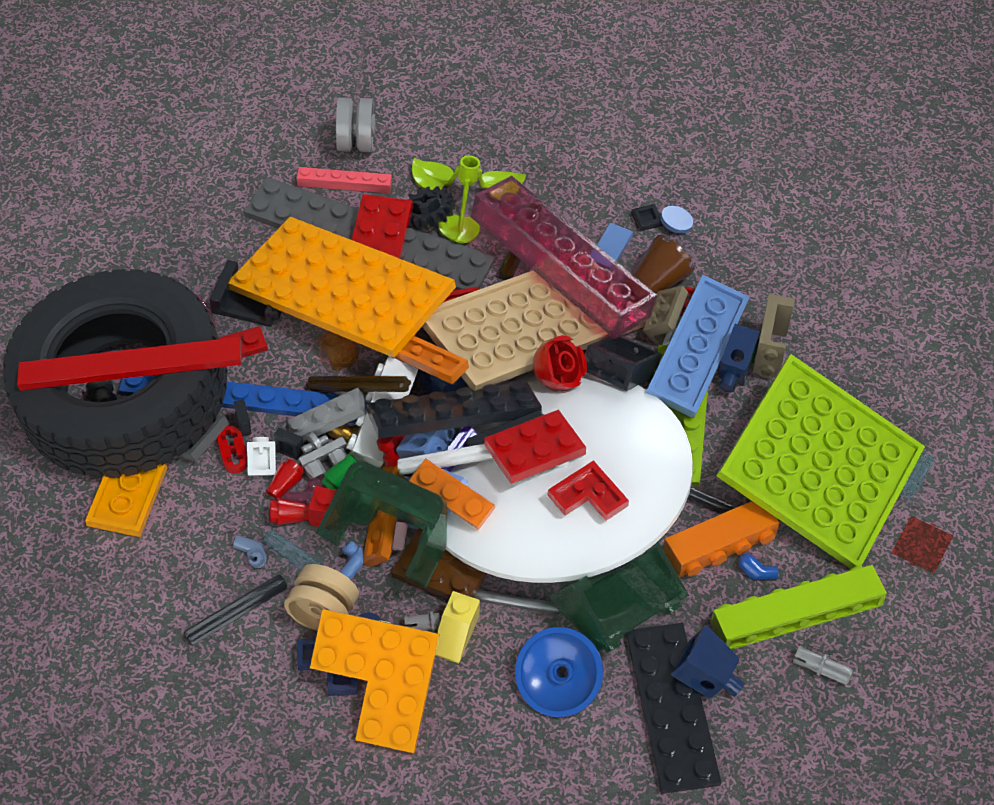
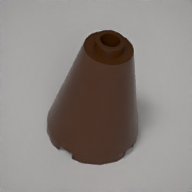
[624,235,695,305]

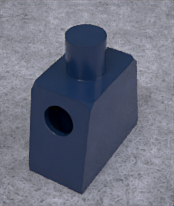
[671,625,745,698]

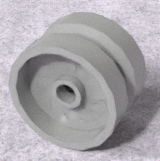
[336,97,376,152]

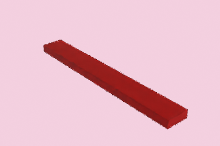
[17,337,242,391]

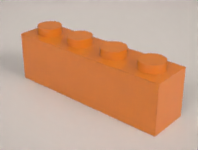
[663,501,780,578]

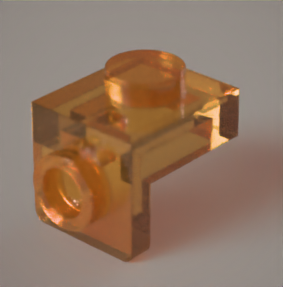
[317,331,358,371]

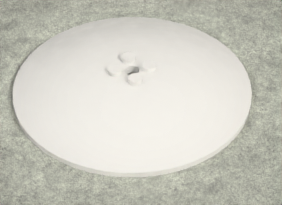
[415,371,693,583]

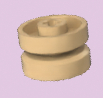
[284,564,359,631]

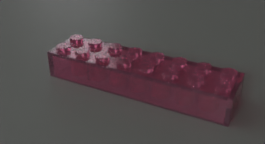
[471,176,657,339]

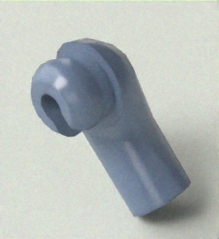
[233,535,267,568]

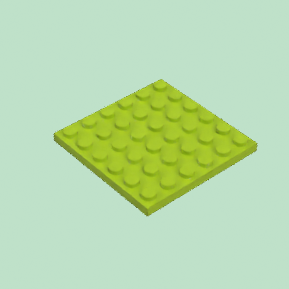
[716,354,925,569]

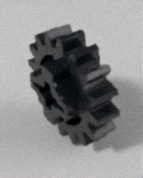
[408,186,456,230]

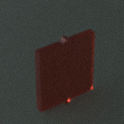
[892,516,953,573]

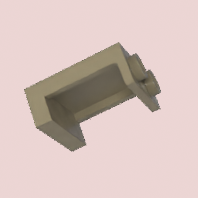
[752,294,795,378]

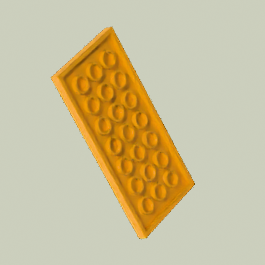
[229,217,456,358]

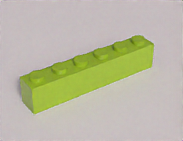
[711,565,887,650]

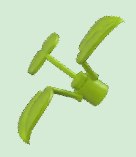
[412,156,526,244]

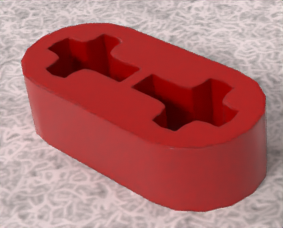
[217,426,247,474]

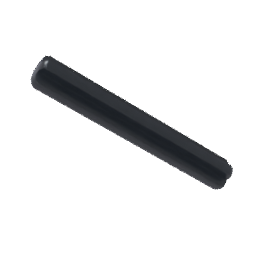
[184,575,287,645]

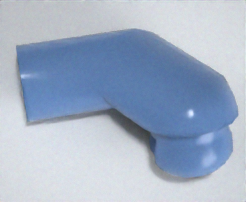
[340,541,364,580]

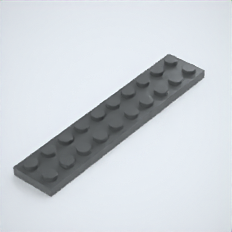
[244,177,495,291]

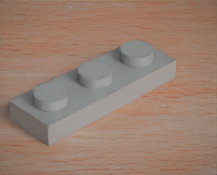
[288,388,366,443]

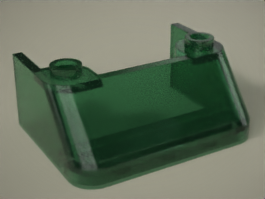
[315,461,448,588]

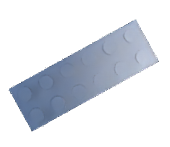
[646,275,750,418]

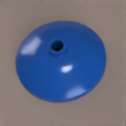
[515,627,604,717]

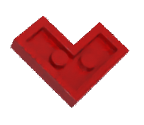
[548,460,629,521]

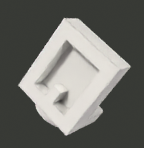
[247,437,276,476]

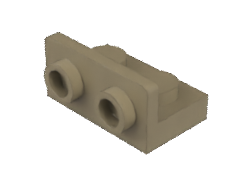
[643,285,688,345]

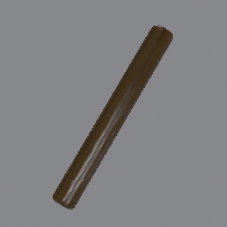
[306,376,411,392]

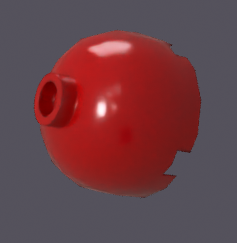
[533,335,587,391]

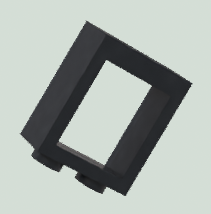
[585,334,662,391]

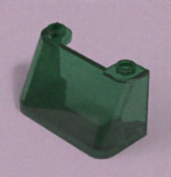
[549,541,689,653]

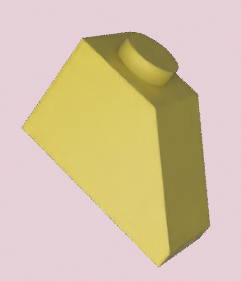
[436,591,480,664]

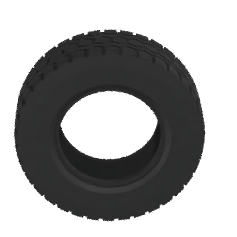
[3,269,227,478]

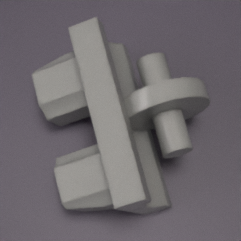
[298,433,347,482]

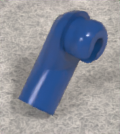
[738,552,778,580]

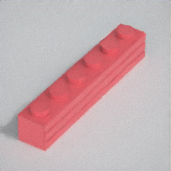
[297,167,392,194]

